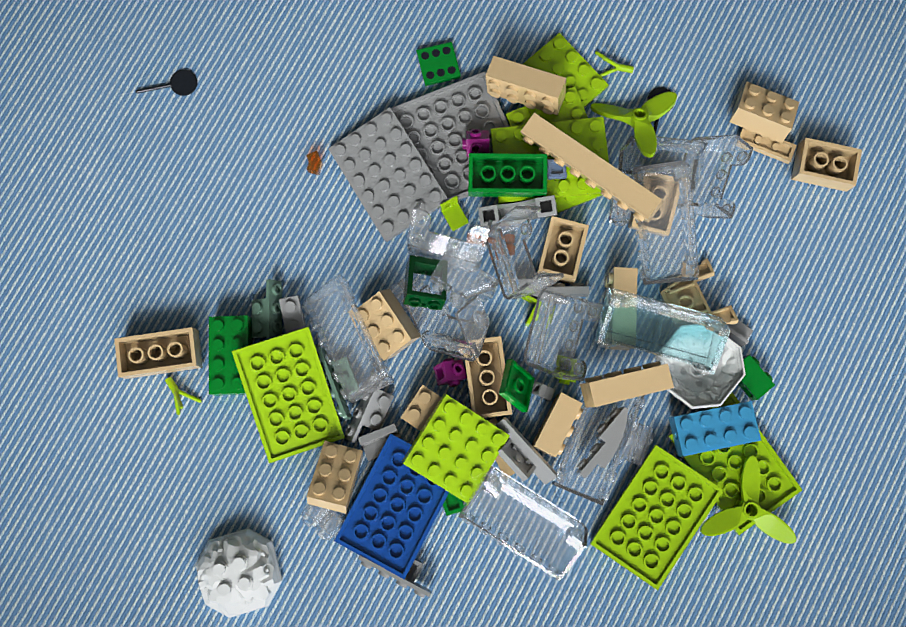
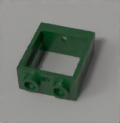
[403,255,448,310]

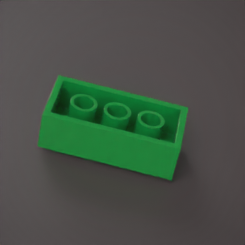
[468,153,547,197]
[209,315,253,396]

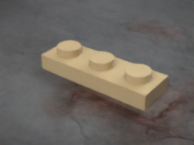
[736,127,797,164]

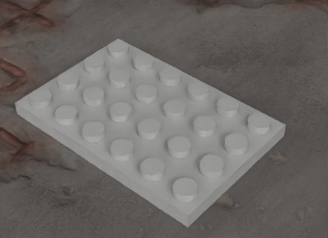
[328,107,449,242]

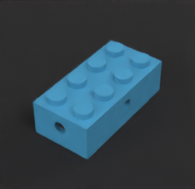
[669,401,761,456]

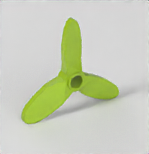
[590,92,677,158]
[700,455,796,544]

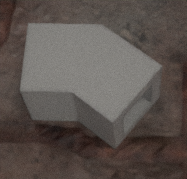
[532,382,555,401]

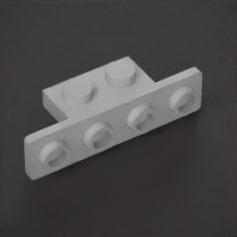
[345,367,394,443]
[495,417,558,485]
[358,555,432,598]

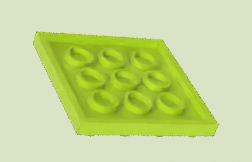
[523,33,609,108]
[401,393,510,504]

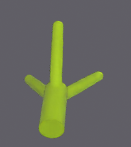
[595,51,634,77]
[165,377,202,415]

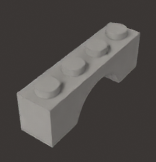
[478,195,558,227]

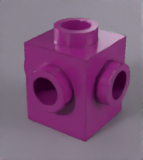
[462,129,489,157]
[433,358,467,387]

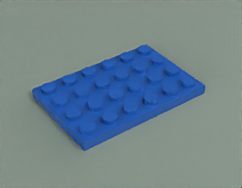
[334,433,449,579]

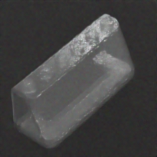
[631,161,699,285]
[302,274,394,403]
[552,375,646,506]
[458,466,588,581]

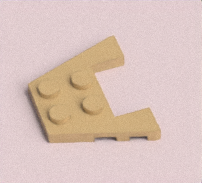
[660,258,738,327]

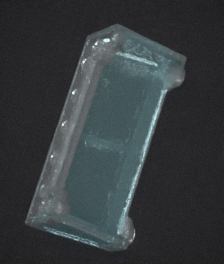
[595,287,731,375]

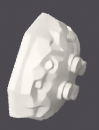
[656,323,746,409]
[195,528,283,618]

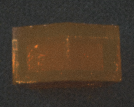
[306,151,323,175]

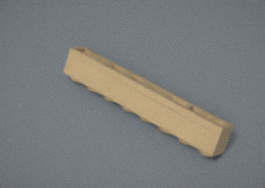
[520,113,663,223]

